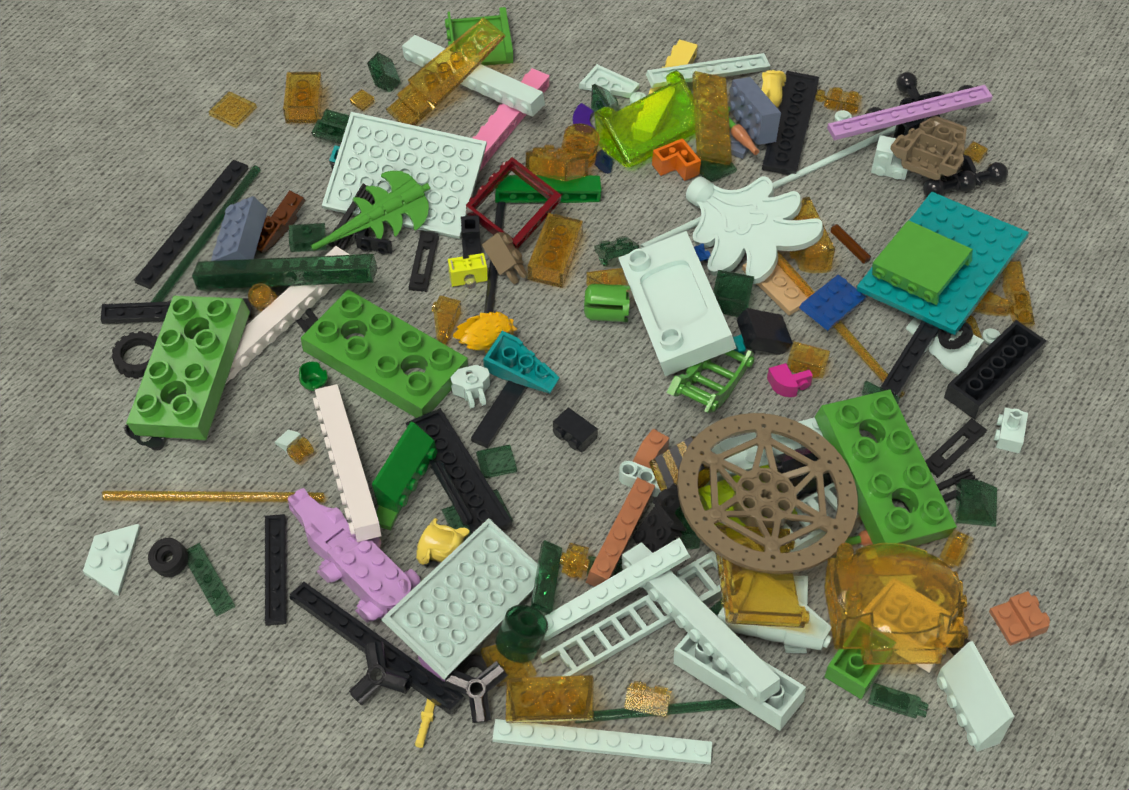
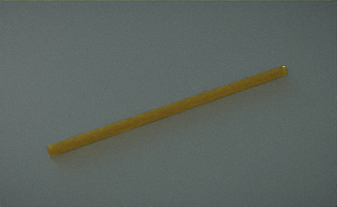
[777,252,905,399]
[102,490,324,502]

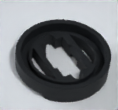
[938,322,973,349]

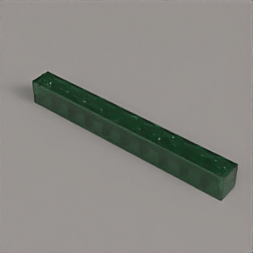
[192,254,378,290]

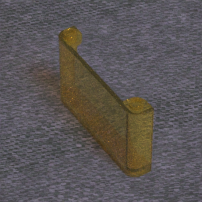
[716,524,809,628]

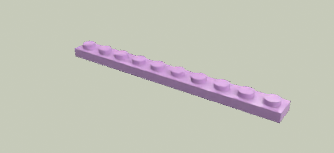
[827,85,993,140]

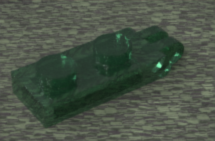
[868,683,929,719]

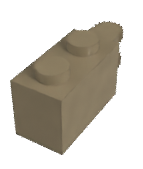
[482,232,527,284]

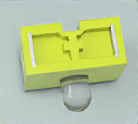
[448,253,488,289]

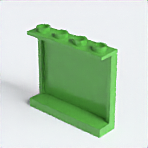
[445,7,513,66]
[872,220,973,305]

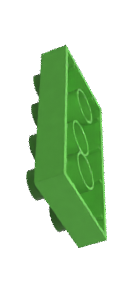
[301,290,468,418]
[126,296,250,440]
[815,390,957,556]

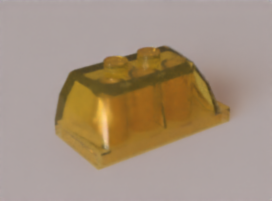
[789,197,835,273]
[506,675,594,723]

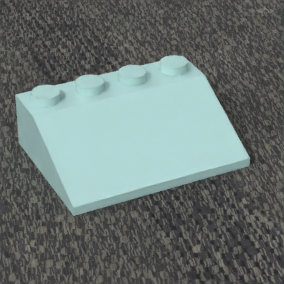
[937,641,1015,752]

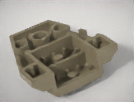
[890,115,967,180]

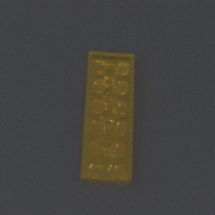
[692,71,732,165]

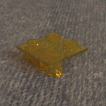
[824,87,862,115]

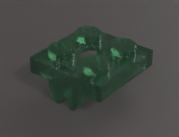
[594,236,640,266]

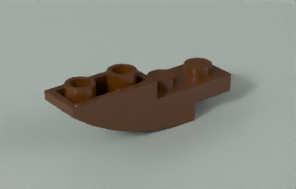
[256,190,306,253]

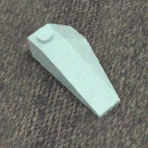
[906,317,984,375]

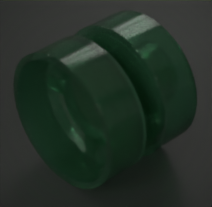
[495,605,548,663]

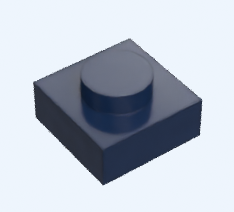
[594,150,614,174]

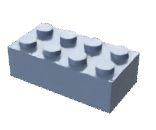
[727,77,781,145]
[211,196,268,274]

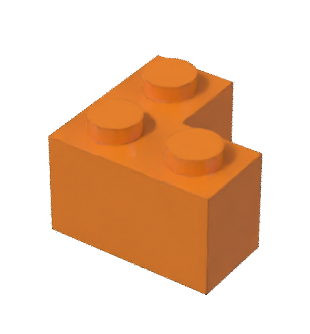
[652,138,701,181]

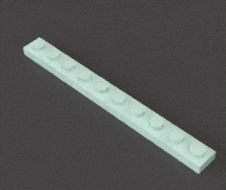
[492,719,712,765]

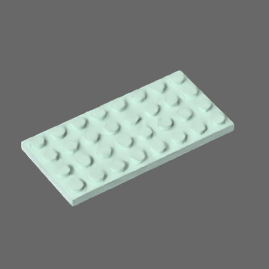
[382,518,548,680]

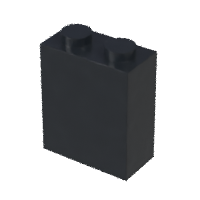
[736,308,793,355]
[774,447,831,496]

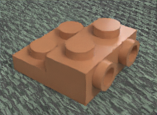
[989,591,1050,646]

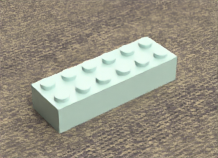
[674,634,806,731]

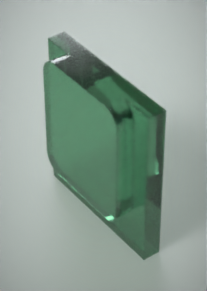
[476,445,517,478]

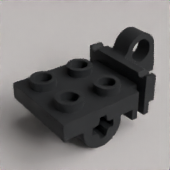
[632,484,686,553]

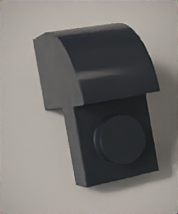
[461,215,481,259]

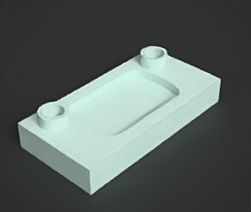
[619,231,736,376]

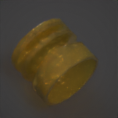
[560,123,600,170]

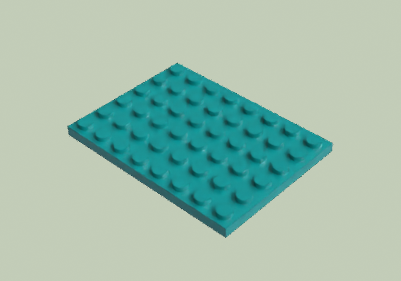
[857,192,1029,335]

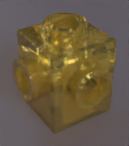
[559,543,590,578]

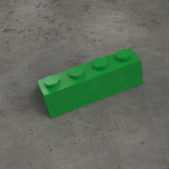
[372,422,437,513]

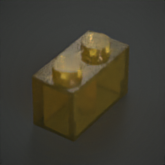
[787,341,830,379]

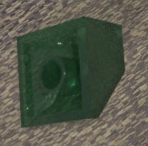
[591,84,618,130]
[955,479,997,527]

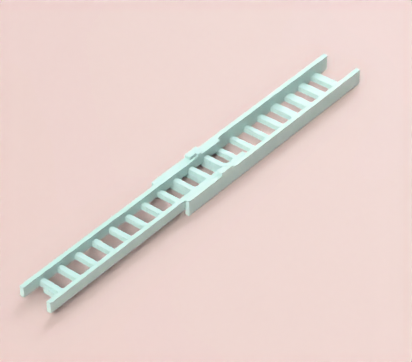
[540,482,860,686]

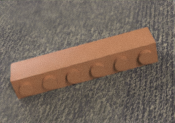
[586,477,655,587]

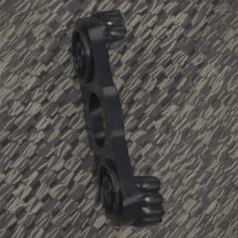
[124,425,165,450]

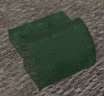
[311,109,350,145]

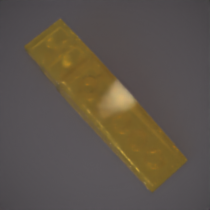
[386,17,505,126]

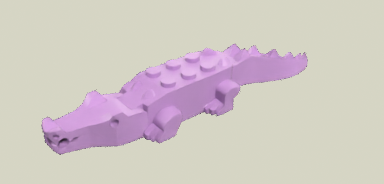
[288,488,445,682]

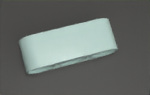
[619,461,667,497]

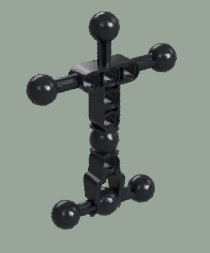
[865,72,1008,197]

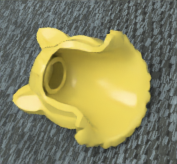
[761,70,786,108]
[416,518,470,565]

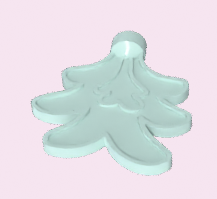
[686,176,824,284]

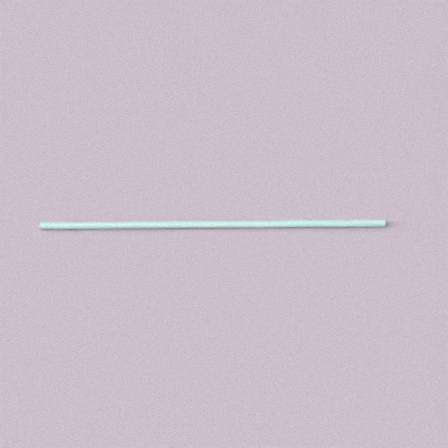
[640,125,896,248]

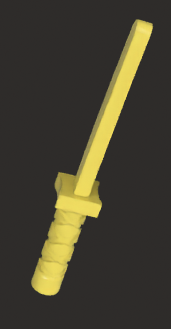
[415,699,435,748]

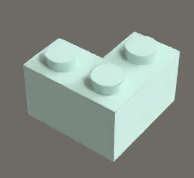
[871,135,907,180]

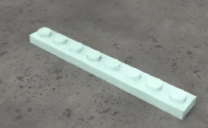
[646,53,770,88]
[535,538,690,641]

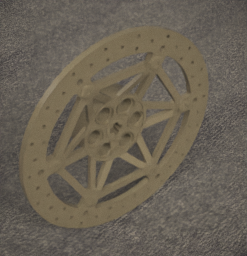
[677,413,858,574]

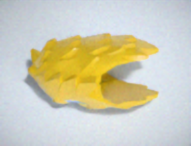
[453,312,517,353]

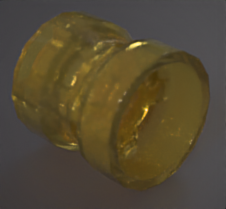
[286,437,314,464]

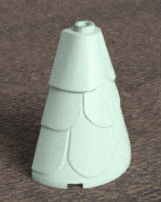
[718,570,832,650]

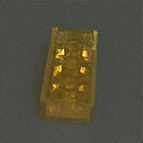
[528,213,583,288]

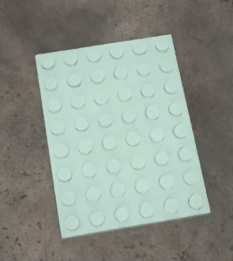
[322,112,487,239]

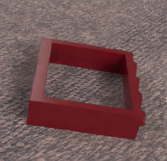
[466,157,562,250]

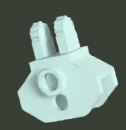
[451,365,490,408]

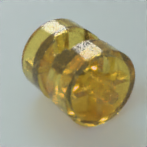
[248,283,278,312]

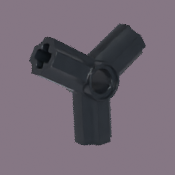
[349,642,412,705]
[444,661,509,723]

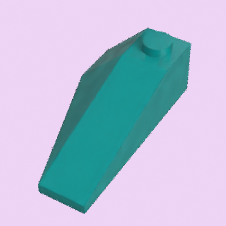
[483,330,560,394]

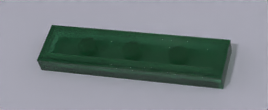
[530,540,562,614]
[187,543,235,617]

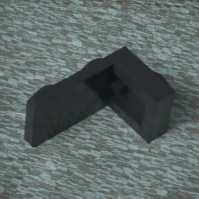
[355,228,393,254]

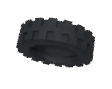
[112,331,158,379]

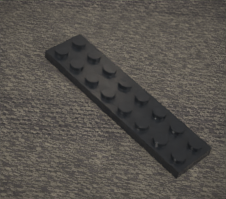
[762,71,819,175]
[406,408,512,534]

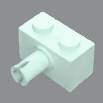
[994,407,1028,453]

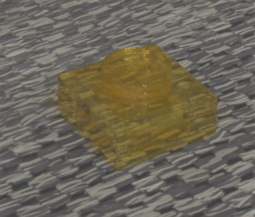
[350,89,374,111]

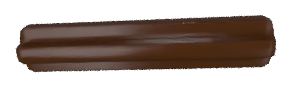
[831,224,871,264]

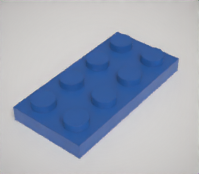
[799,275,866,331]

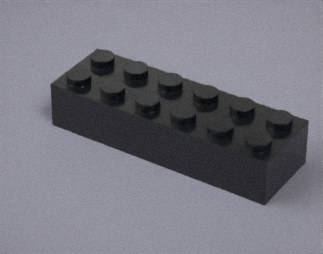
[944,320,1047,419]

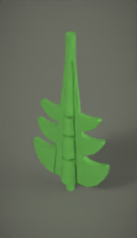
[310,171,431,251]

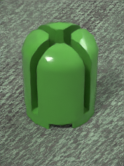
[584,284,630,322]

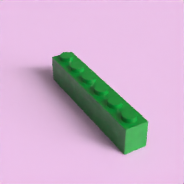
[494,175,601,203]

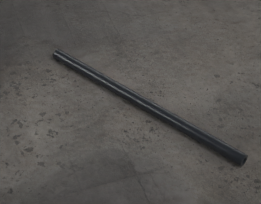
[484,201,506,313]

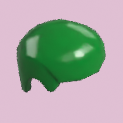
[299,361,328,391]

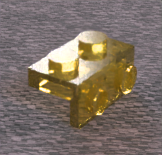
[624,681,672,717]

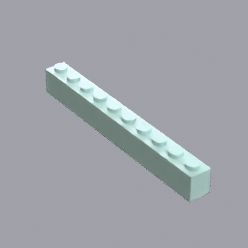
[402,35,545,117]
[622,542,780,705]

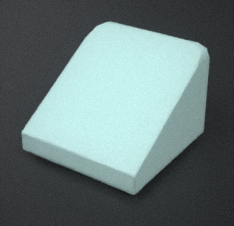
[275,430,302,454]

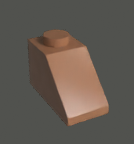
[633,429,670,470]

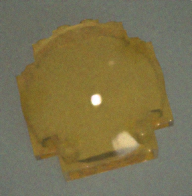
[824,543,968,665]

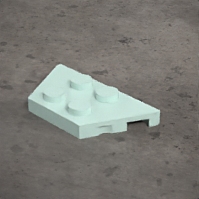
[83,524,140,596]

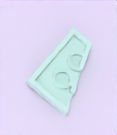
[579,64,639,98]

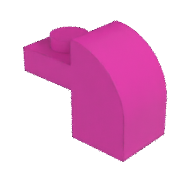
[767,363,813,397]

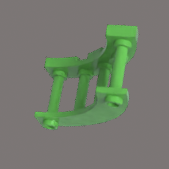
[666,350,755,413]

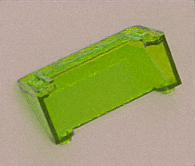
[594,70,706,167]

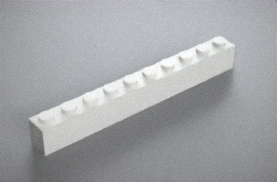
[225,246,354,384]
[313,384,381,542]

